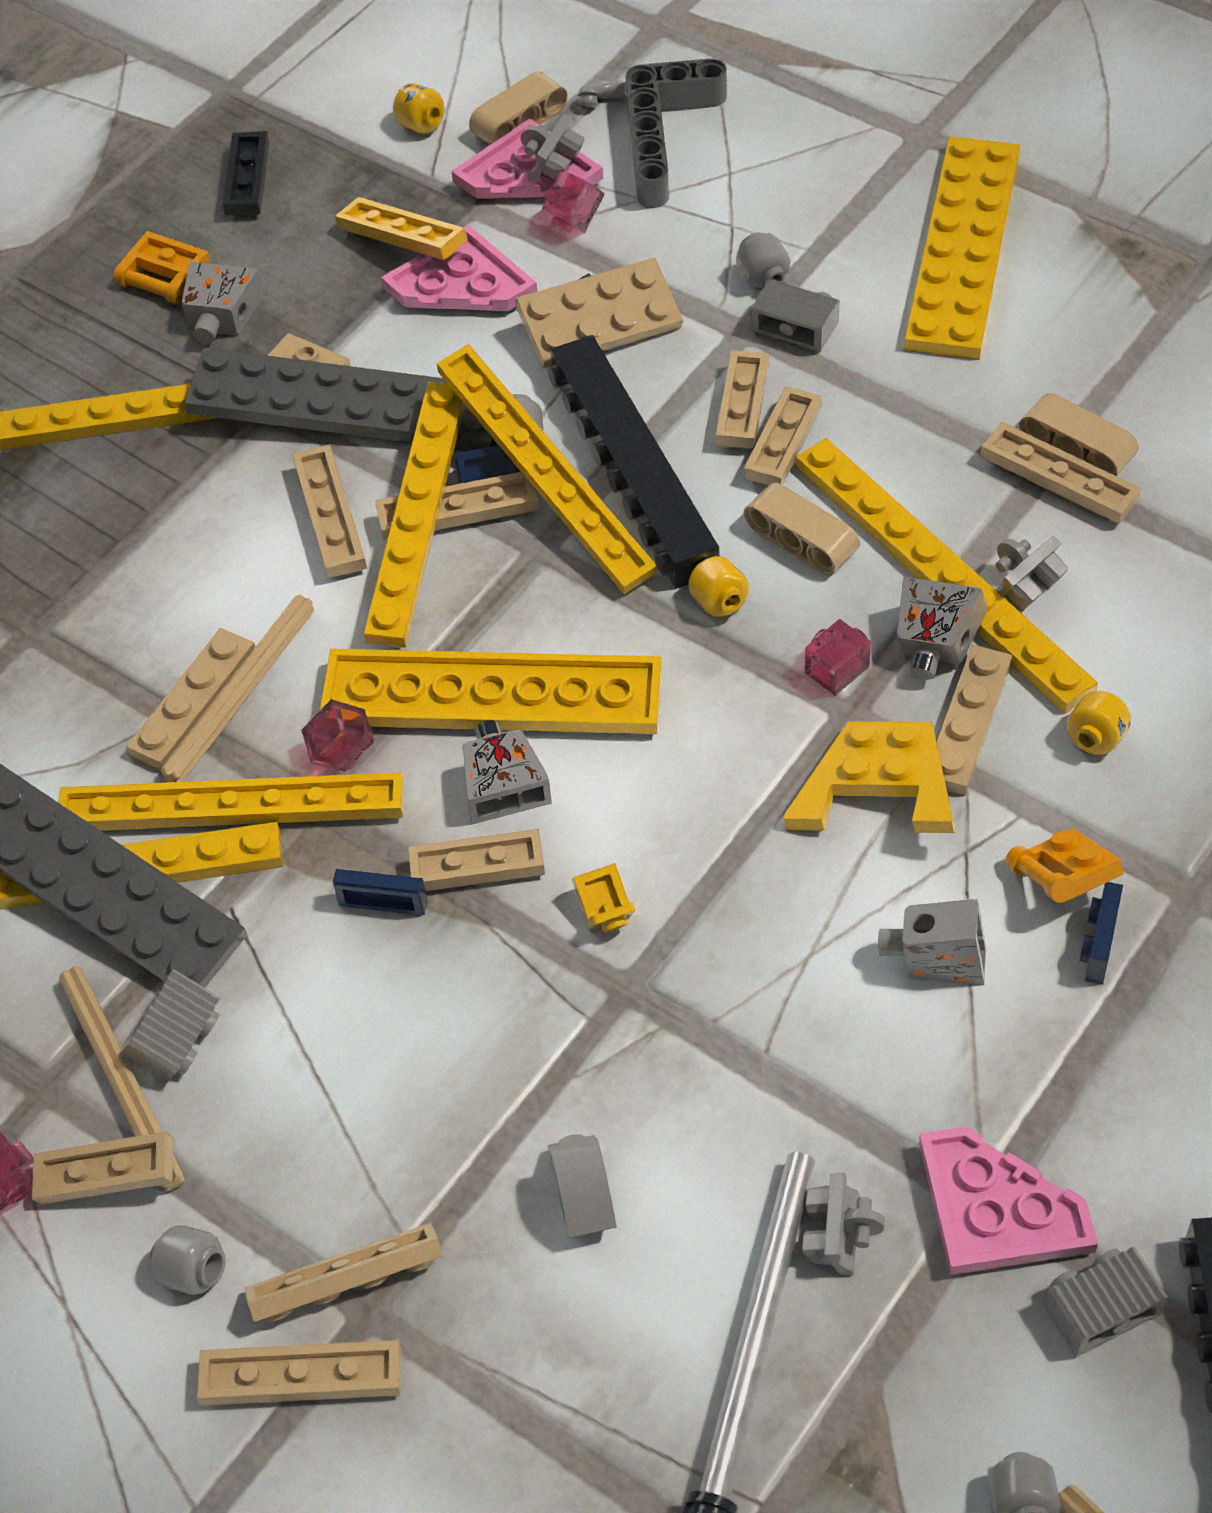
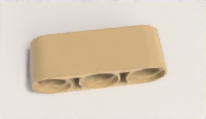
[469,71,568,145]
[1019,393,1139,476]
[743,483,860,574]

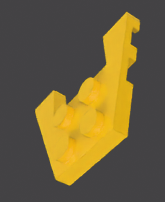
[783,721,955,833]

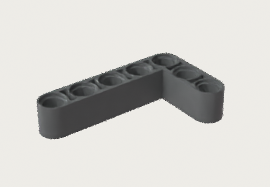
[625,59,727,208]

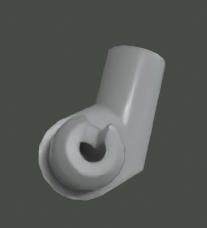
[578,80,626,109]

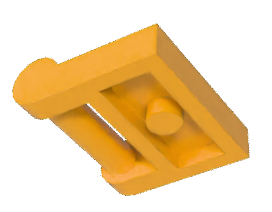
[113,231,210,305]
[1005,828,1124,903]

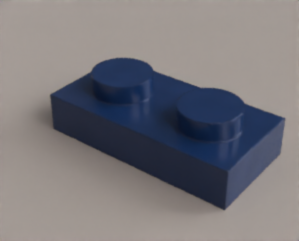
[1079,882,1123,985]

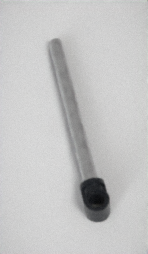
[683,1152,815,1513]

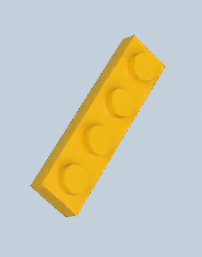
[335,197,468,260]

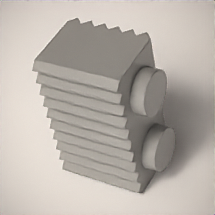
[751,278,840,353]
[119,969,220,1082]
[1045,1247,1168,1356]

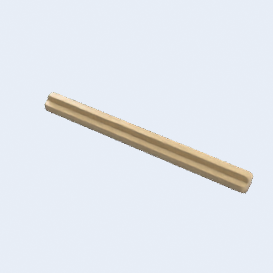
[161,595,314,782]
[59,966,185,1192]

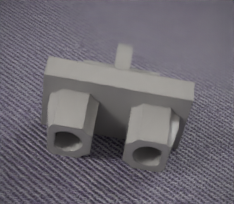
[521,113,585,183]
[995,535,1069,610]
[802,1172,885,1275]

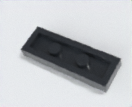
[223,131,269,216]

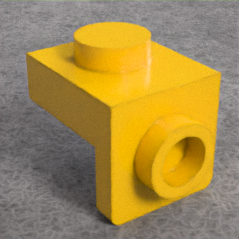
[572,863,636,933]

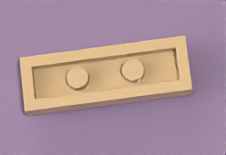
[715,350,769,449]
[744,386,822,485]
[408,829,545,891]
[32,1132,173,1205]

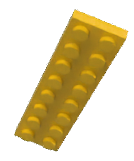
[904,136,1021,360]
[319,649,662,734]

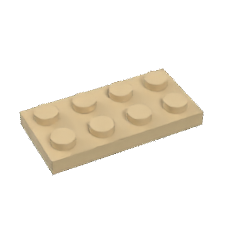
[515,257,683,369]

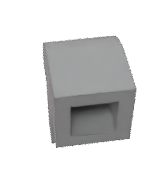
[548,1134,617,1238]

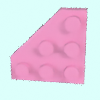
[451,118,603,199]
[381,225,538,311]
[919,1127,1098,1275]

